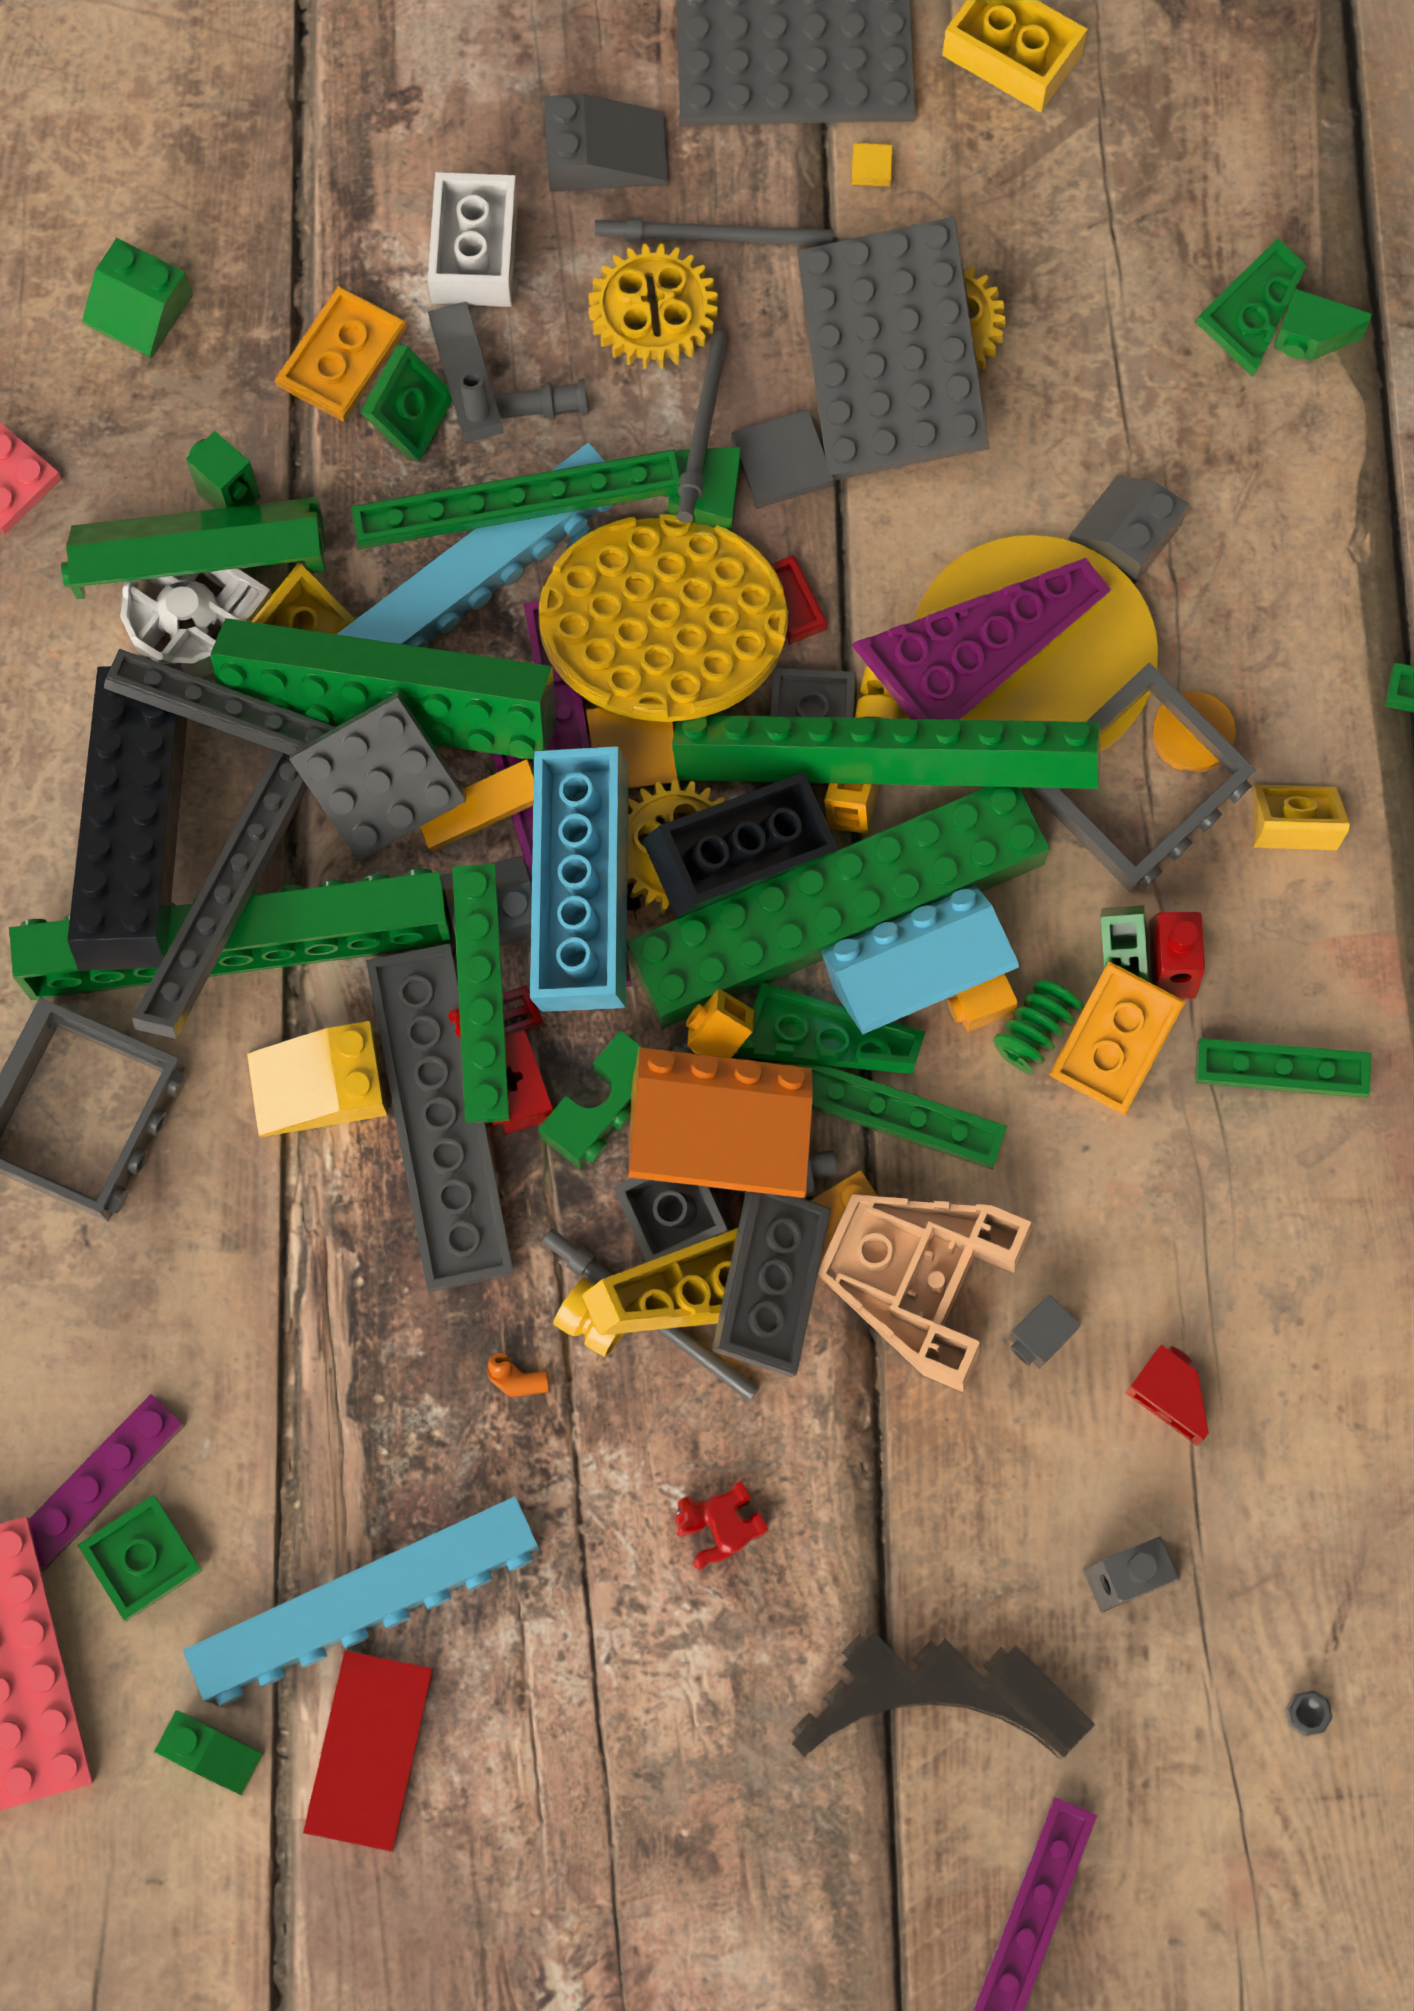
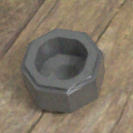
[1285,1690,1333,1737]

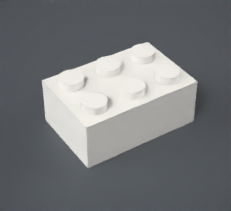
[428,172,518,307]

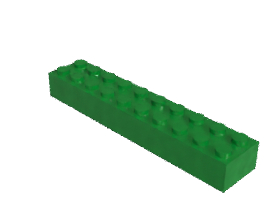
[627,787,1050,1030]
[9,868,452,1000]

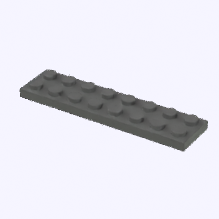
[366,943,514,1293]

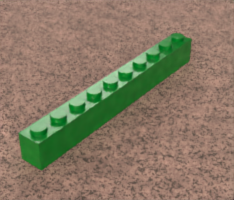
[672,715,1101,789]

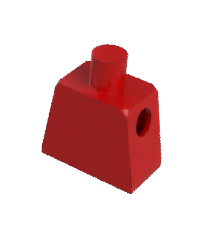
[1149,912,1205,999]

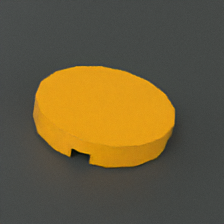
[1152,691,1236,773]

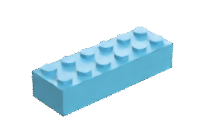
[530,746,628,1012]

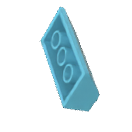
[821,885,1019,1034]

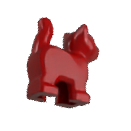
[674,1481,769,1570]

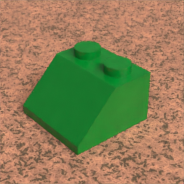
[82,237,193,359]

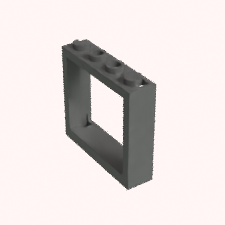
[1027,662,1256,892]
[0,998,186,1222]

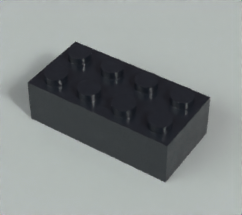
[642,772,839,918]

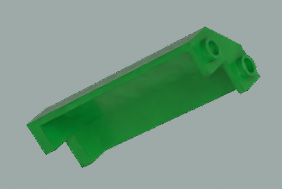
[61,497,326,599]

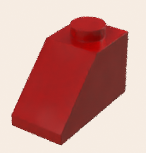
[1125,1345,1209,1446]

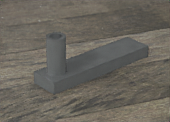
[428,302,504,443]

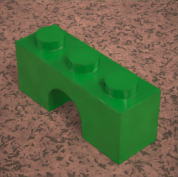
[538,1030,643,1170]

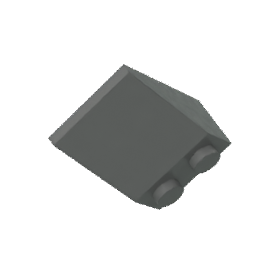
[544,94,668,191]

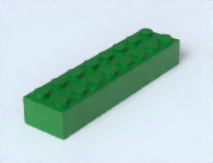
[210,618,556,760]

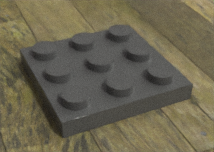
[289,692,467,861]

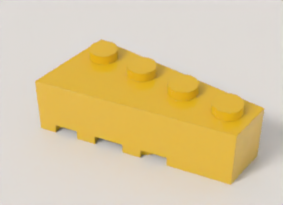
[582,1228,738,1336]

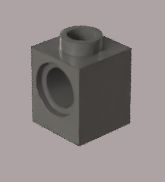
[1008,1294,1081,1369]

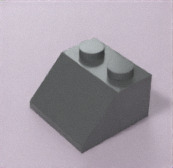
[1069,476,1189,584]
[441,856,532,946]

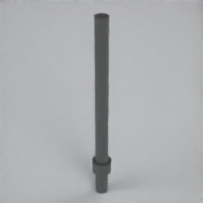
[594,217,833,246]
[677,330,728,523]
[542,1228,760,1402]

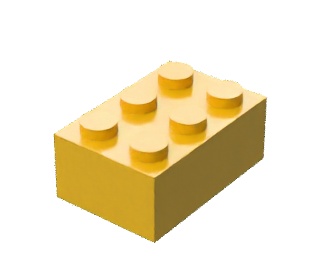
[942,0,1088,113]

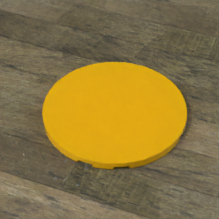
[539,514,788,722]
[914,535,1158,754]

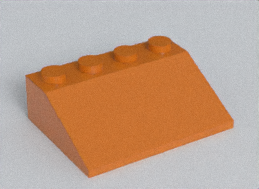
[628,1047,813,1198]

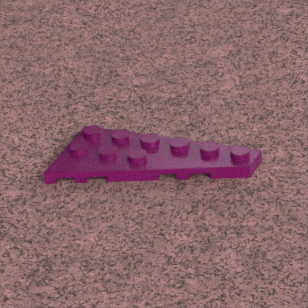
[851,558,1111,720]

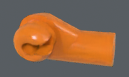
[487,1353,549,1397]

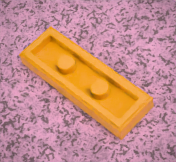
[420,759,534,852]

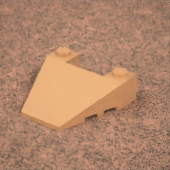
[818,1194,1032,1392]

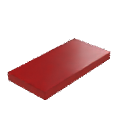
[303,1650,434,1852]

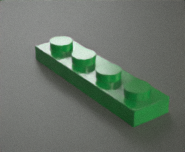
[1195,1038,1371,1098]

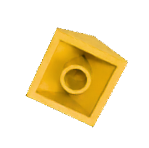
[251,564,355,634]
[1252,784,1350,850]

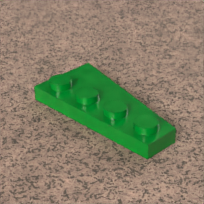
[737,982,925,1074]

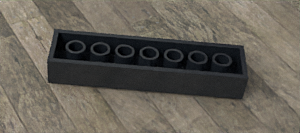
[67,663,188,971]

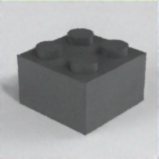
[613,1178,736,1263]

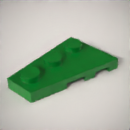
[1195,238,1307,377]

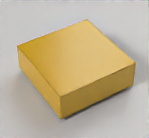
[851,143,892,187]

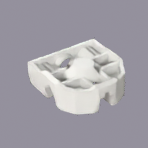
[120,569,272,678]

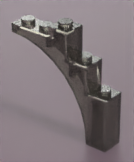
[790,1632,1096,1759]

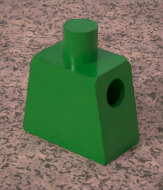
[664,447,741,531]

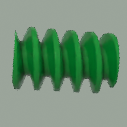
[993,980,1085,1074]

